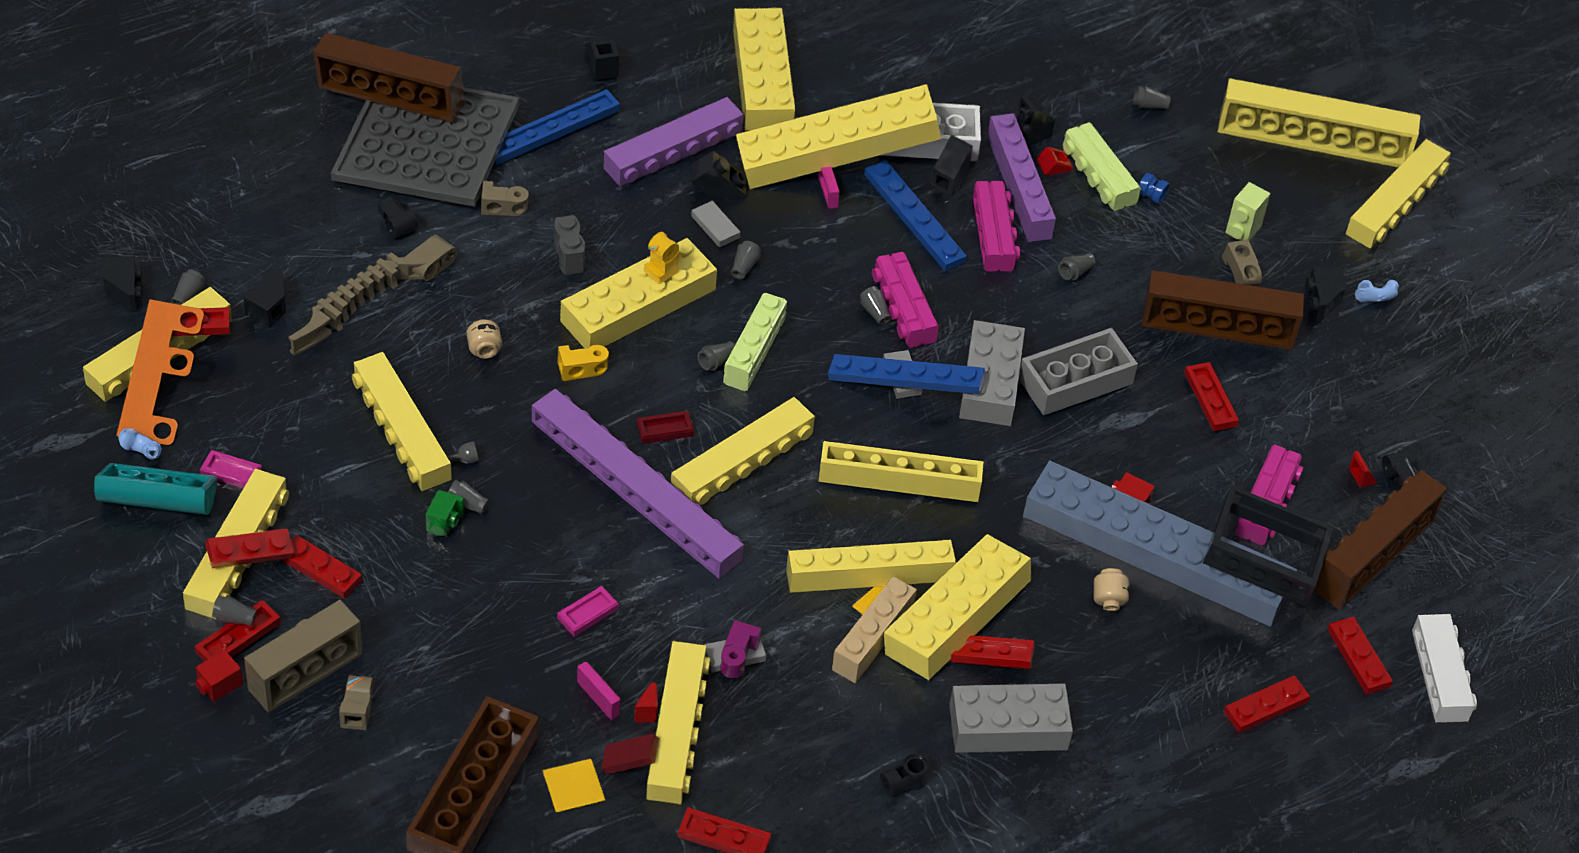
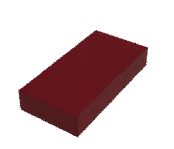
[636,411,694,444]
[601,733,659,774]

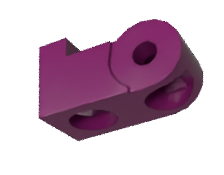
[720,620,761,678]

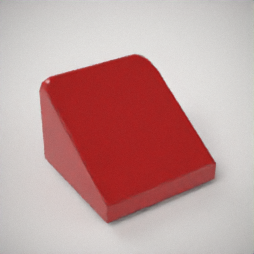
[1037,147,1073,175]
[1349,451,1377,488]
[634,683,657,722]

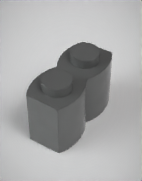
[554,215,585,275]

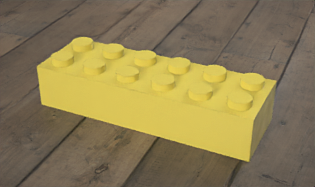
[733,8,795,131]
[560,238,717,349]
[884,534,1031,680]

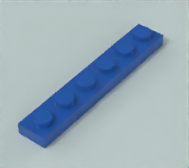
[494,89,620,166]
[864,160,967,271]
[828,354,986,394]

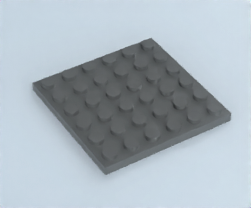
[331,87,520,207]

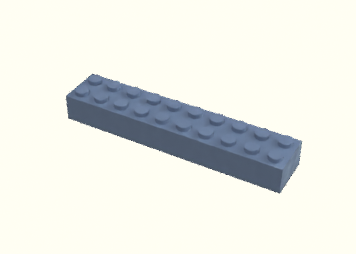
[1023,460,1297,627]

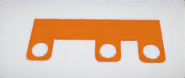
[116,299,204,445]

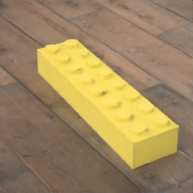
[1218,78,1420,167]
[736,84,941,189]

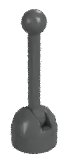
[447,441,479,464]

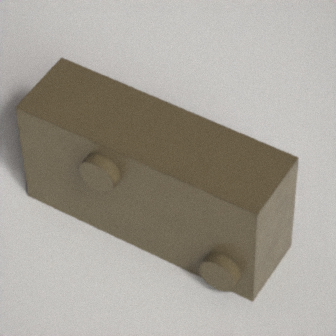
[244,600,363,713]

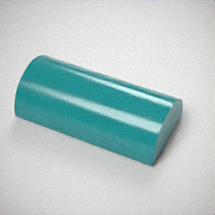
[94,463,217,515]

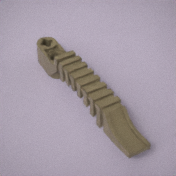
[288,235,458,356]

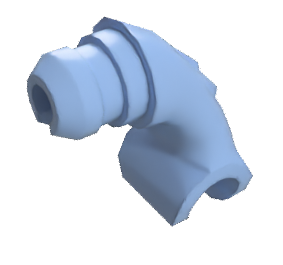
[1355,280,1399,302]
[118,428,162,460]

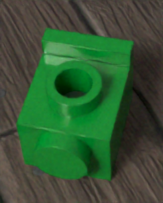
[426,490,464,537]

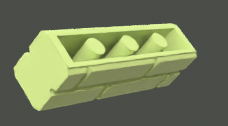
[1063,122,1141,211]
[723,293,787,391]

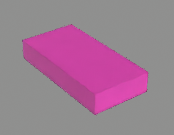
[818,166,839,208]
[200,450,262,489]
[557,586,619,637]
[577,661,620,720]

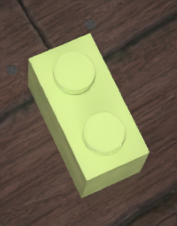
[1225,182,1270,241]

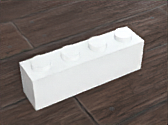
[1412,614,1477,723]

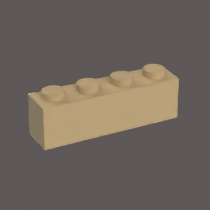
[832,576,917,683]

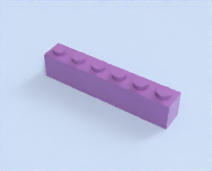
[604,97,744,186]
[987,113,1056,242]

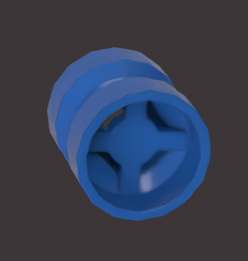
[1139,172,1170,205]

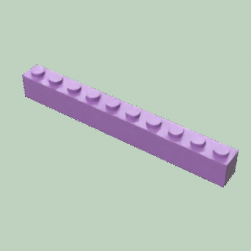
[532,389,744,579]

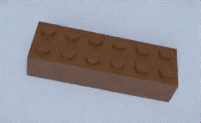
[313,33,465,122]
[1141,270,1304,350]
[1314,470,1447,610]
[406,696,539,853]

